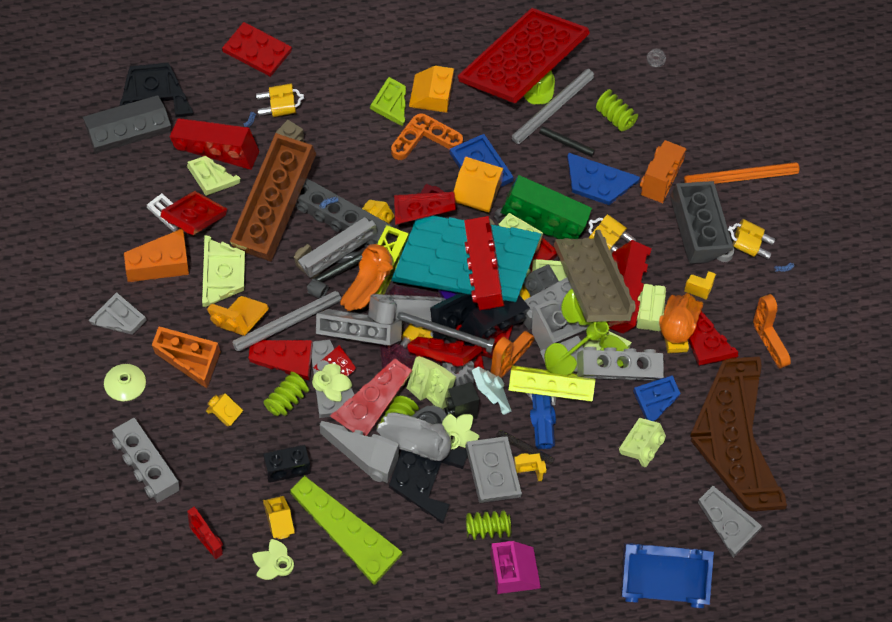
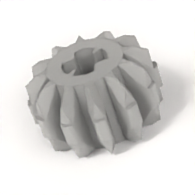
[442,361,475,387]

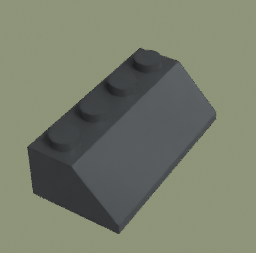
[83,95,171,154]
[670,181,733,264]

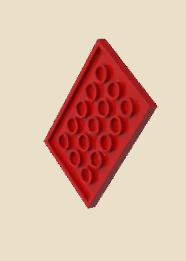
[457,8,590,103]

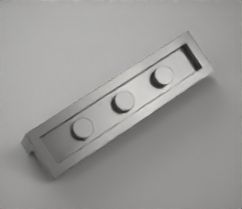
[298,217,377,278]

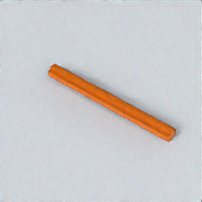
[684,162,799,184]

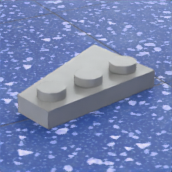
[698,486,762,558]

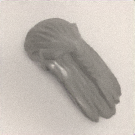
[377,412,451,461]

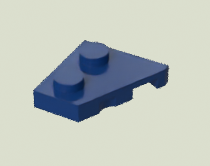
[633,375,681,422]

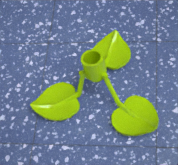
[544,289,628,375]

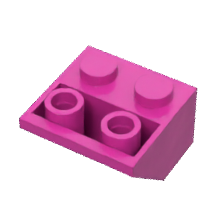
[490,541,541,594]

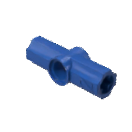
[530,394,556,449]

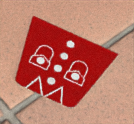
[313,345,356,376]

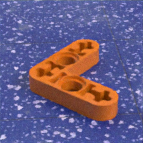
[391,114,463,160]
[753,294,791,368]
[491,331,535,378]

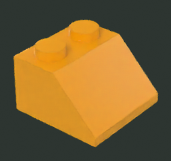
[409,66,454,113]
[454,157,503,213]

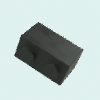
[444,382,479,420]

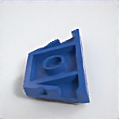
[567,153,640,205]

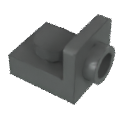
[523,264,559,296]

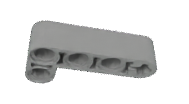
[368,294,446,324]

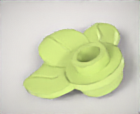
[312,364,352,402]
[442,413,479,449]
[252,539,294,580]

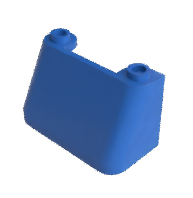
[621,543,714,608]

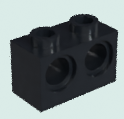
[263,445,310,483]

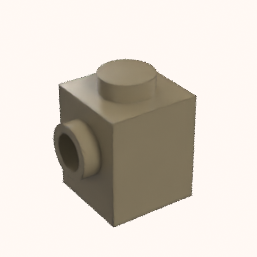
[276,120,304,142]

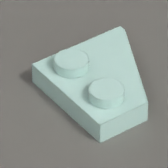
[472,366,511,415]

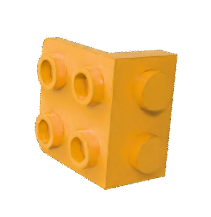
[207,296,269,336]

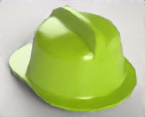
[524,70,555,104]

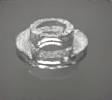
[647,49,666,67]

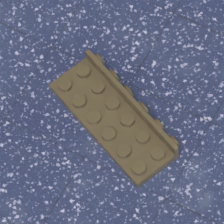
[554,230,635,322]

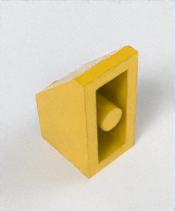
[263,496,295,539]

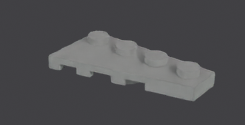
[312,340,354,418]

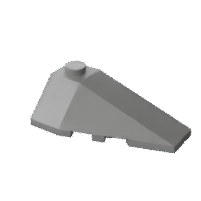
[532,300,589,350]
[320,421,399,483]

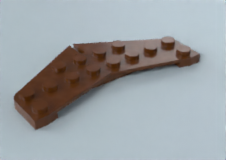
[690,356,787,512]

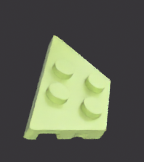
[202,236,245,307]

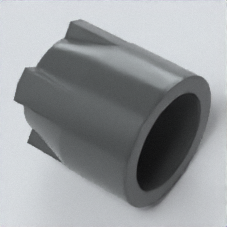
[307,278,329,299]

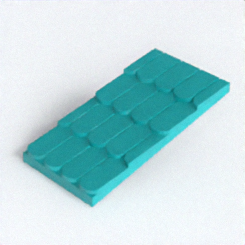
[391,215,542,302]

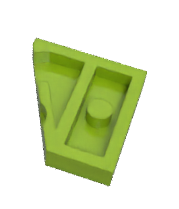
[370,77,406,126]

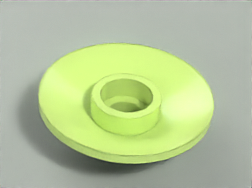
[104,364,146,401]

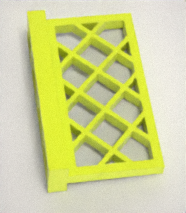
[509,365,595,401]

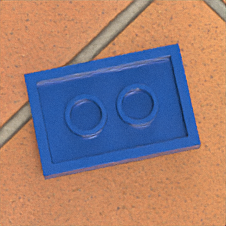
[450,134,514,187]

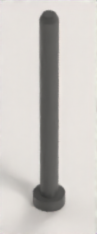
[397,312,496,353]

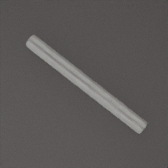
[512,69,594,144]
[232,291,341,351]

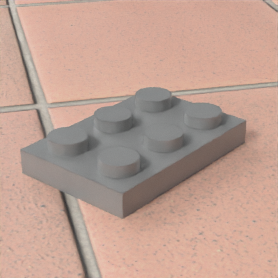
[465,436,522,503]

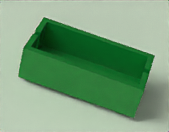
[500,175,592,239]

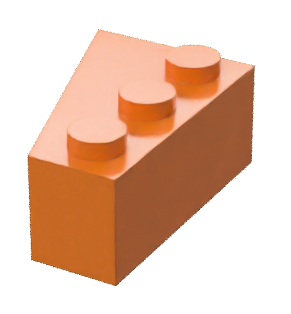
[640,140,687,203]
[124,229,189,282]
[152,326,221,388]

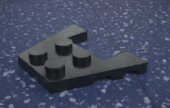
[119,62,193,118]
[389,449,468,524]

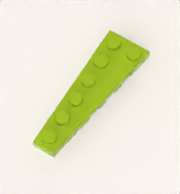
[290,476,402,585]

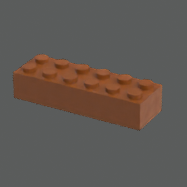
[230,133,316,262]

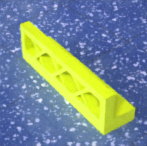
[369,225,409,303]

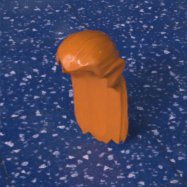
[340,244,393,311]
[659,293,703,344]

